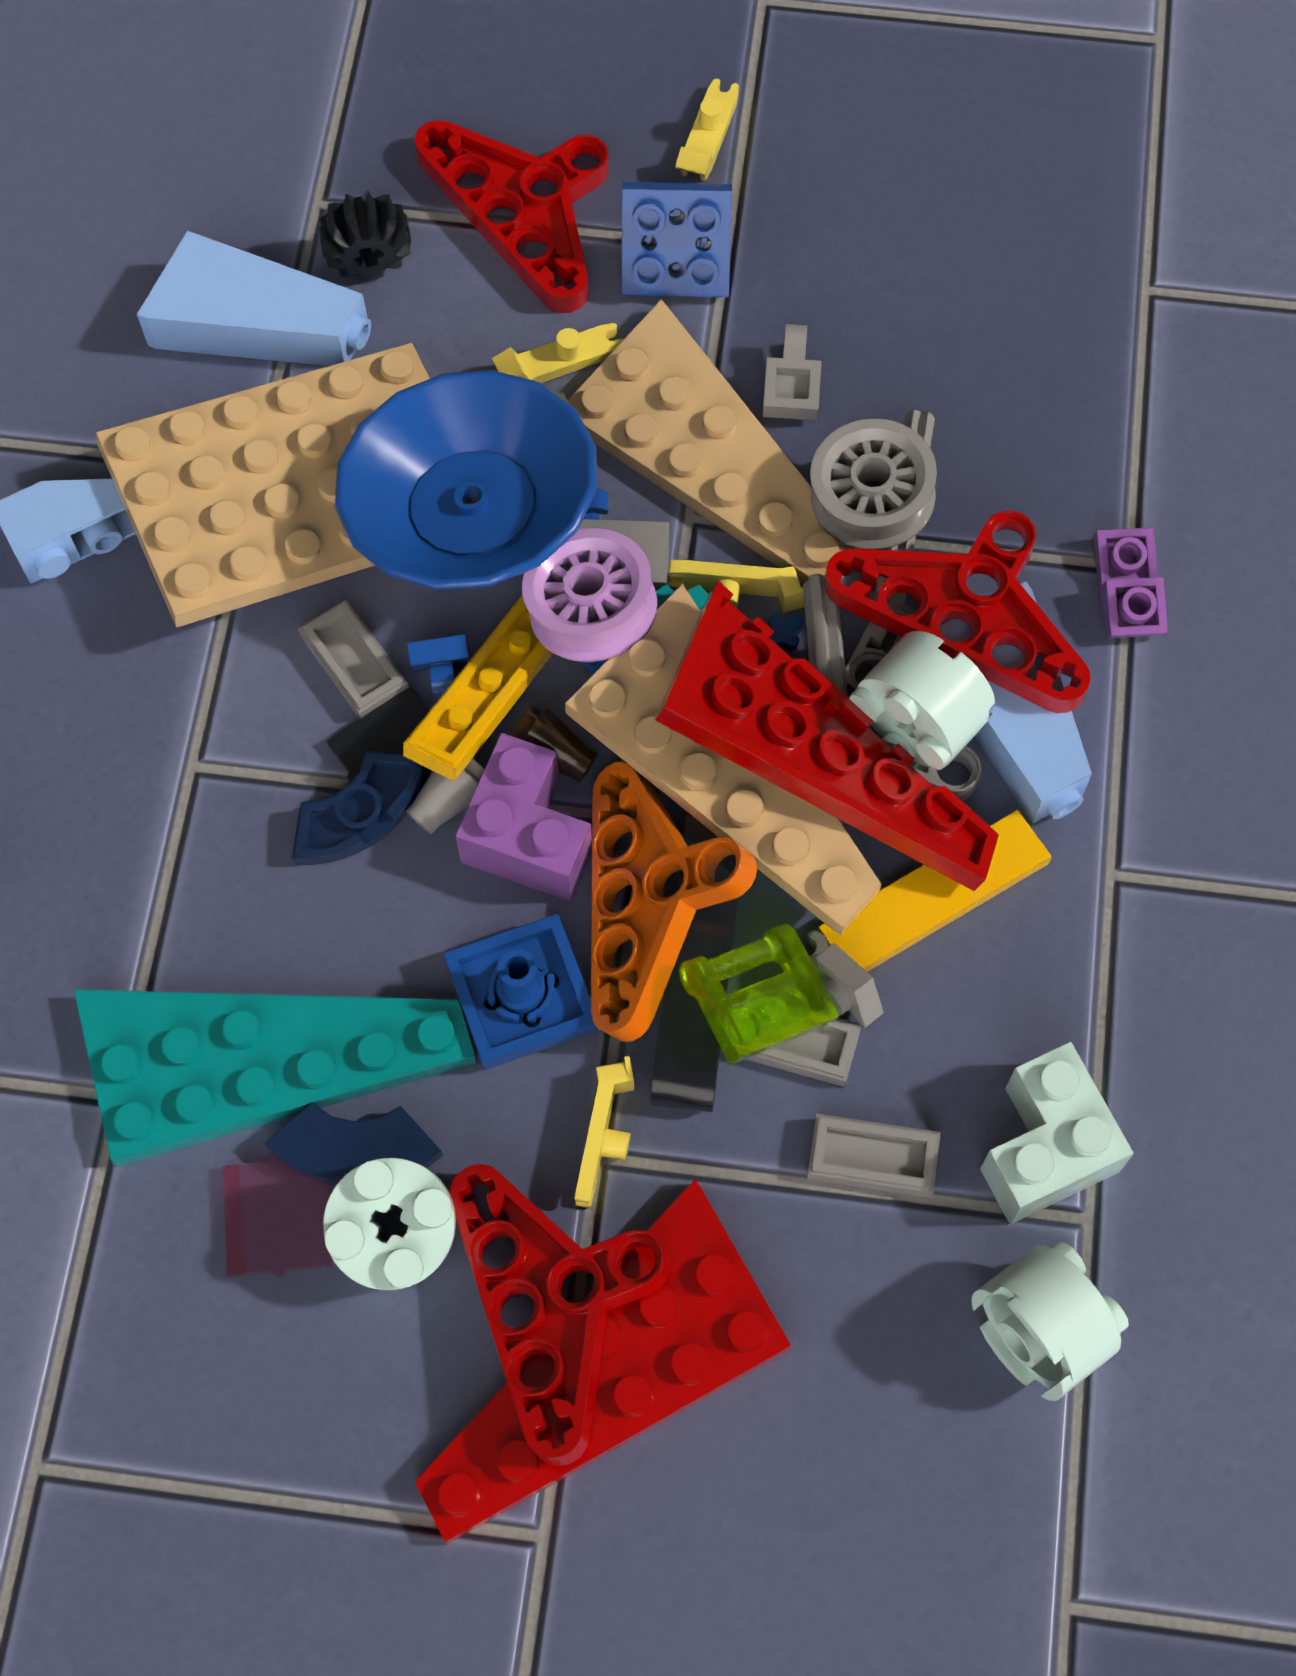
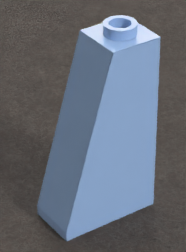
[137,230,371,366]
[939,581,1092,824]

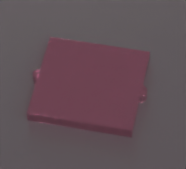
[223,1155,333,1278]

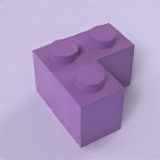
[455,733,592,902]

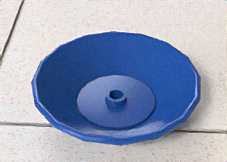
[335,370,597,590]

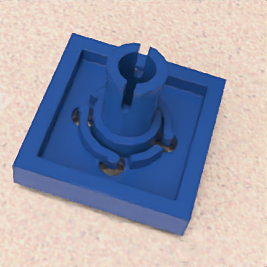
[622,182,732,297]
[443,913,599,1071]

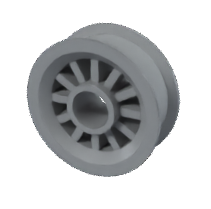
[810,419,937,550]

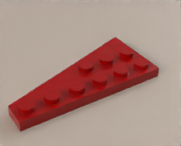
[655,581,999,891]
[415,1178,791,1544]

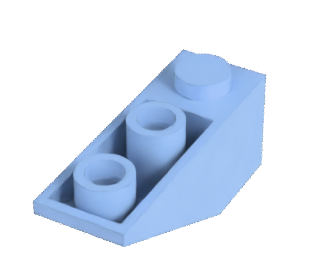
[0,479,136,584]

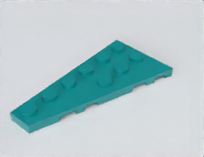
[74,989,477,1167]

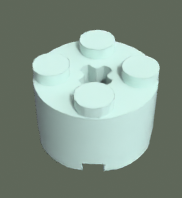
[849,631,995,770]
[323,1158,456,1290]
[971,1242,1129,1401]

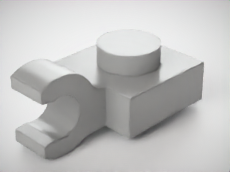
[763,324,822,420]
[782,930,884,1028]

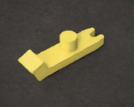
[675,79,739,181]
[492,323,624,383]
[668,560,805,613]
[574,1056,635,1209]

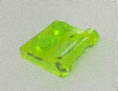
[679,924,839,1066]

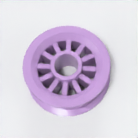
[522,528,657,662]

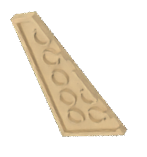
[567,299,858,584]
[565,584,881,936]

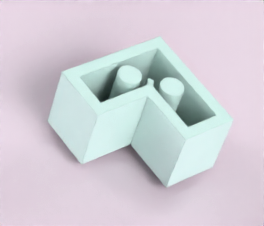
[980,1042,1134,1225]

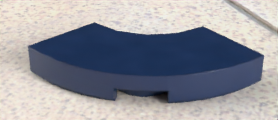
[292,751,427,865]
[264,1102,443,1186]

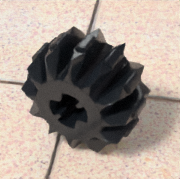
[318,190,411,280]

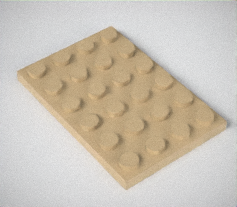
[96,343,478,628]

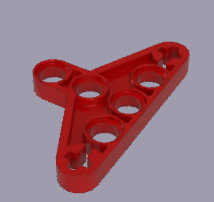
[415,120,609,313]
[824,510,1091,713]
[450,1164,670,1466]

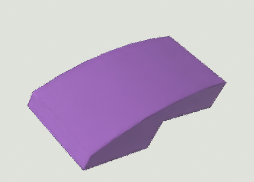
[1093,527,1168,638]

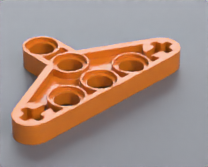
[591,761,757,1042]

